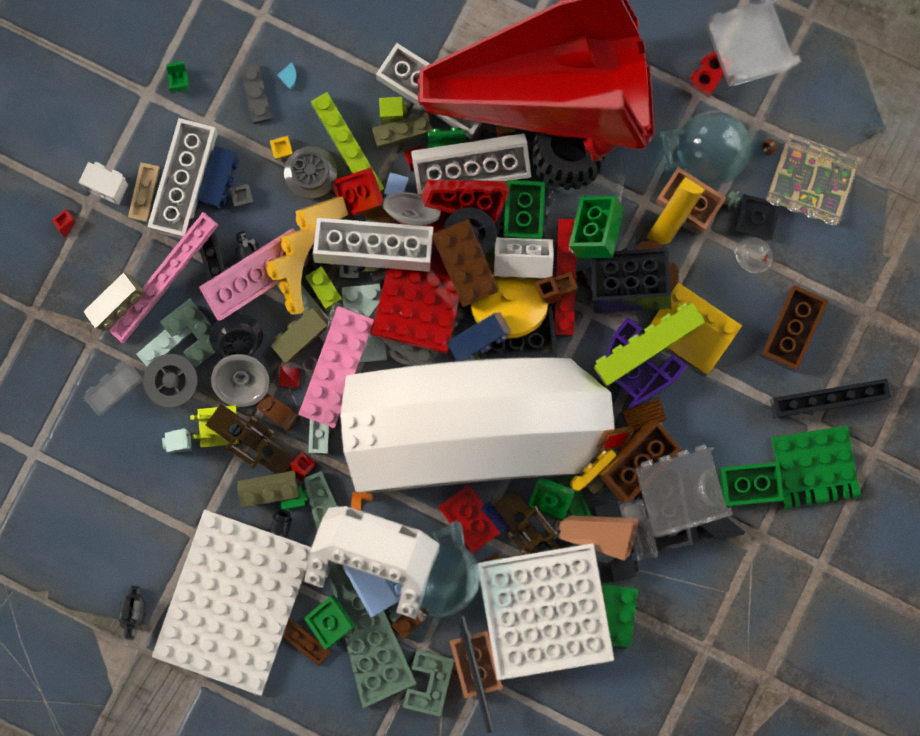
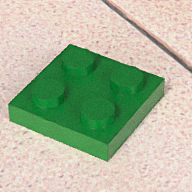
[528,477,575,520]
[304,595,356,650]

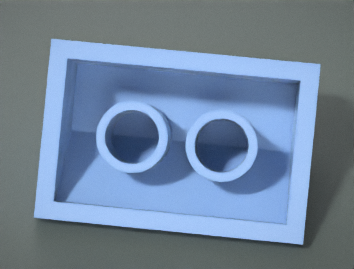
[343,565,403,617]

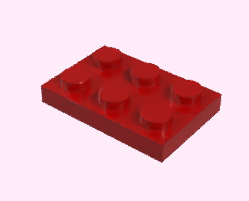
[331,167,384,217]
[438,484,504,553]

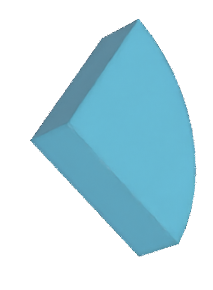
[277,63,296,90]

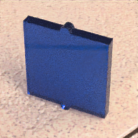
[480,502,509,533]

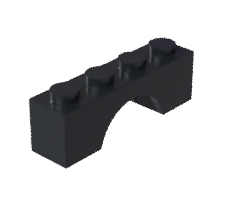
[594,501,639,582]

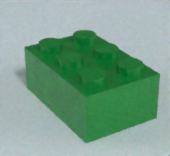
[503,180,545,239]
[569,196,624,258]
[719,462,784,507]
[601,584,638,648]

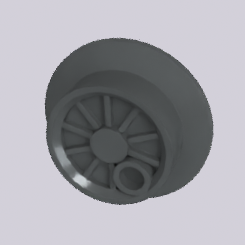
[284,146,337,199]
[143,354,197,408]

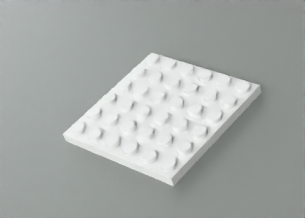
[478,544,614,680]

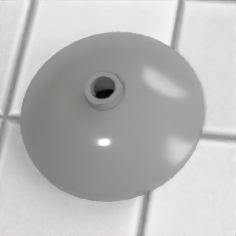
[383,192,441,226]
[211,354,269,407]

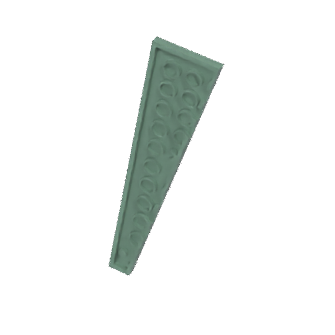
[304,471,417,708]

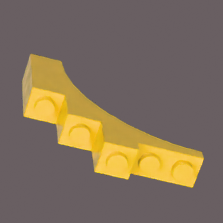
[266,197,348,314]

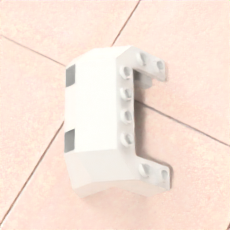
[304,506,440,618]

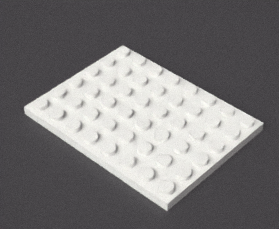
[152,510,312,696]

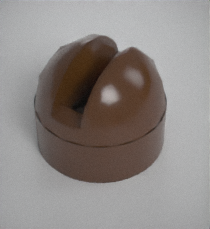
[761,139,778,155]

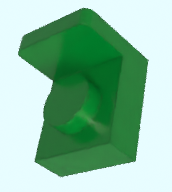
[281,486,309,510]

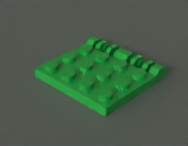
[771,425,861,510]

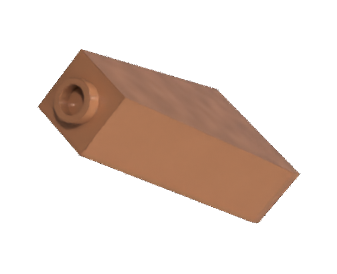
[559,516,639,560]

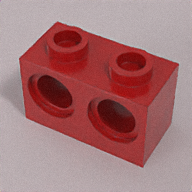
[690,50,732,98]

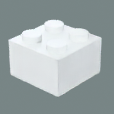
[79,162,129,205]

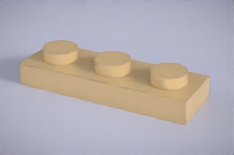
[128,163,160,223]

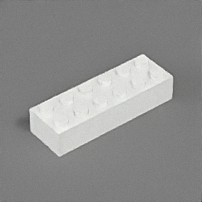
[376,43,483,139]
[147,118,218,239]
[411,134,531,195]
[313,218,433,272]

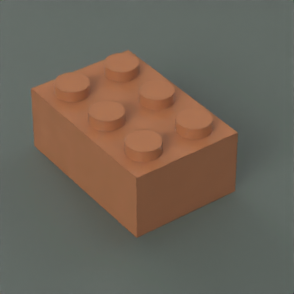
[655,167,726,233]
[450,631,503,698]

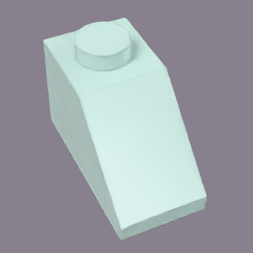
[162,429,192,454]

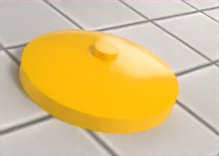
[471,270,548,338]

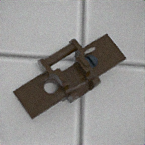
[205,403,296,474]
[493,489,561,555]

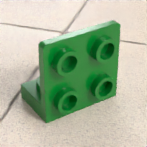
[428,127,466,148]

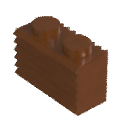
[621,398,667,435]

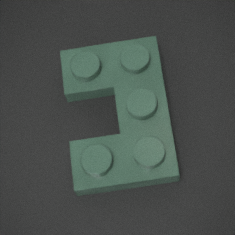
[160,298,215,367]
[403,650,454,717]

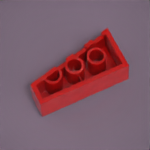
[421,180,509,224]

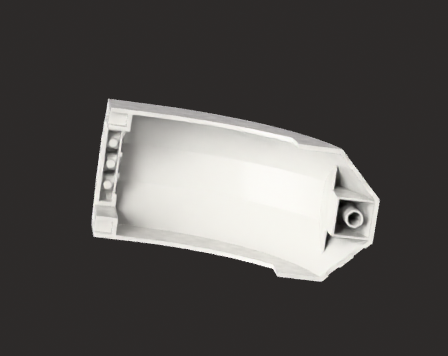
[341,358,615,493]

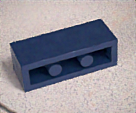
[197,146,240,210]
[447,312,512,362]

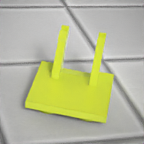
[190,405,239,448]

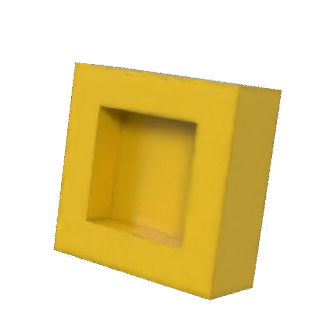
[270,136,293,160]

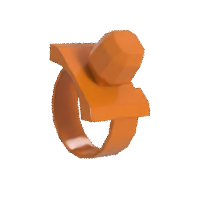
[351,492,373,511]

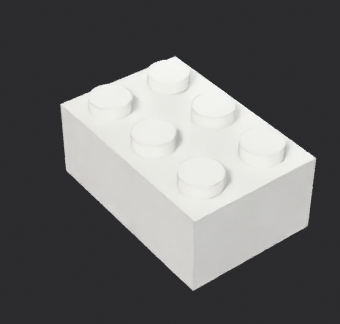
[494,237,553,279]

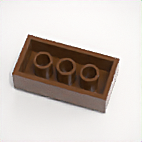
[432,218,499,307]
[759,284,829,372]
[597,420,682,503]

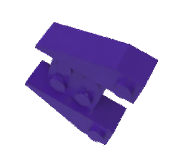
[596,317,687,409]

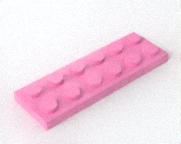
[199,229,310,321]
[298,306,375,428]

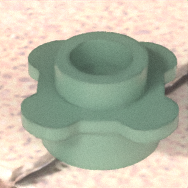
[724,191,741,211]

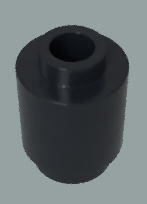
[269,509,292,538]

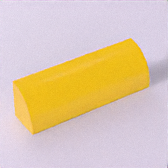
[646,177,705,244]

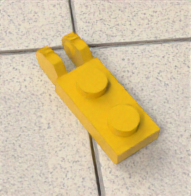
[570,449,616,491]

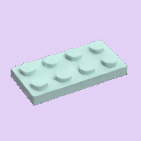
[342,284,387,363]

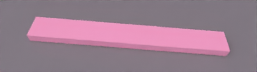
[108,212,219,343]

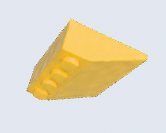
[644,283,742,376]

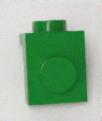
[166,61,189,93]

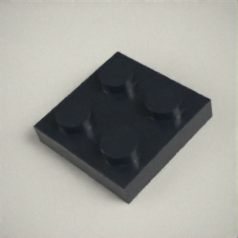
[734,194,781,241]

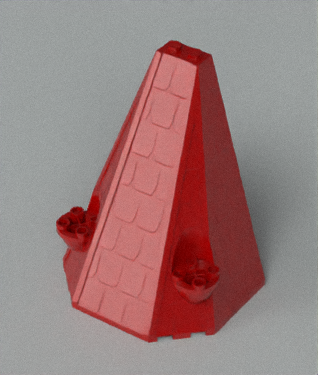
[417,0,655,162]

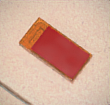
[597,426,635,450]

